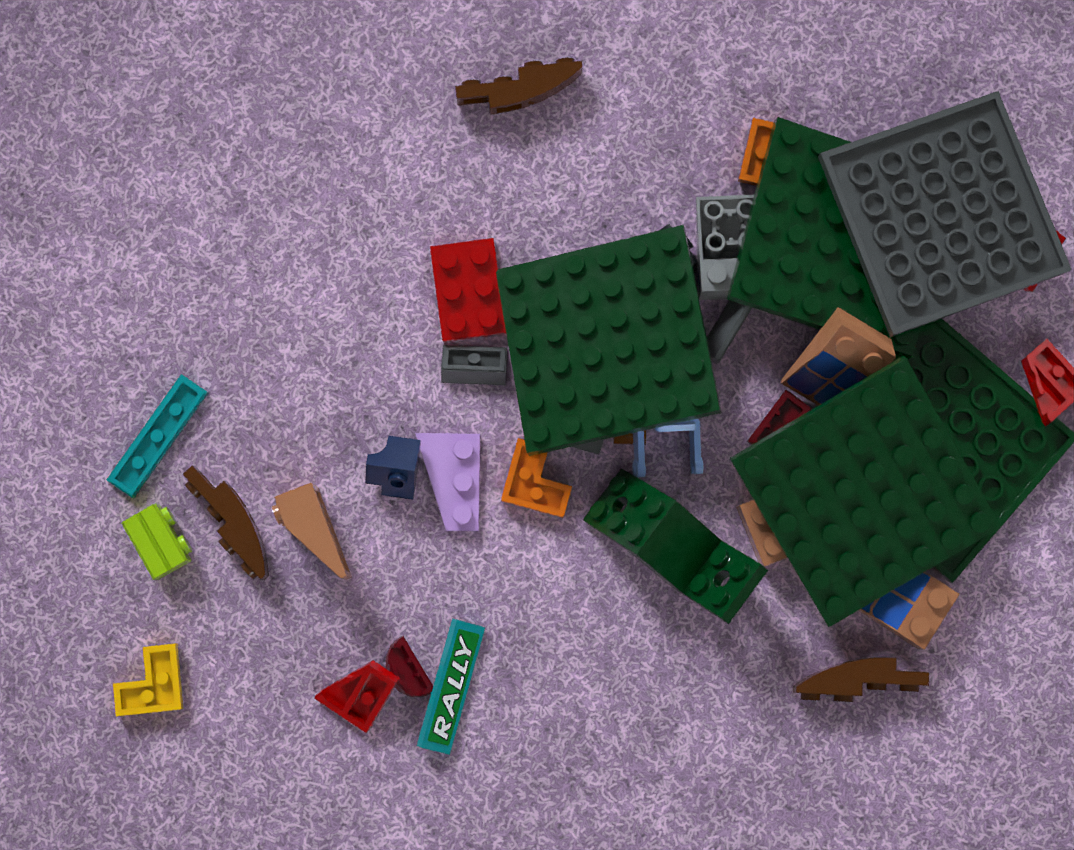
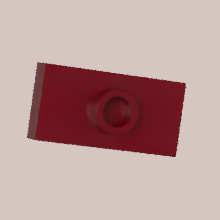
[747,389,812,445]

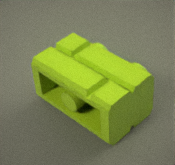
[121,503,192,580]

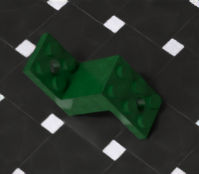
[583,468,769,624]

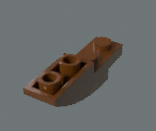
[455,58,583,115]
[183,465,269,580]
[793,657,929,702]

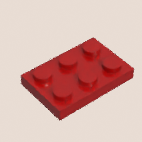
[430,238,506,342]

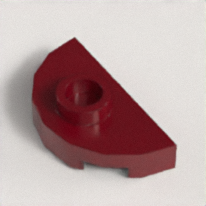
[386,636,433,697]

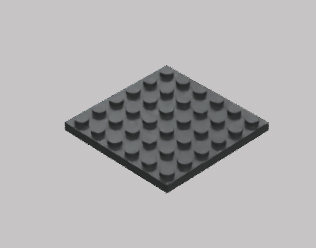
[818,91,1072,337]

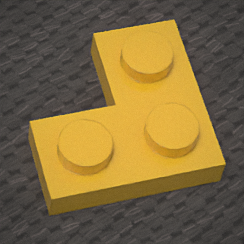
[113,643,184,716]

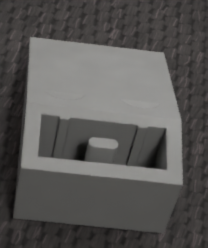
[696,195,754,300]

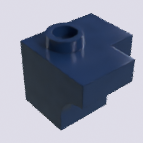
[365,435,421,500]

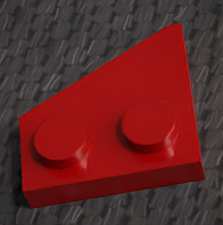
[1021,339,1074,426]
[314,660,400,733]

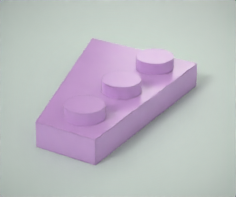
[415,433,480,531]

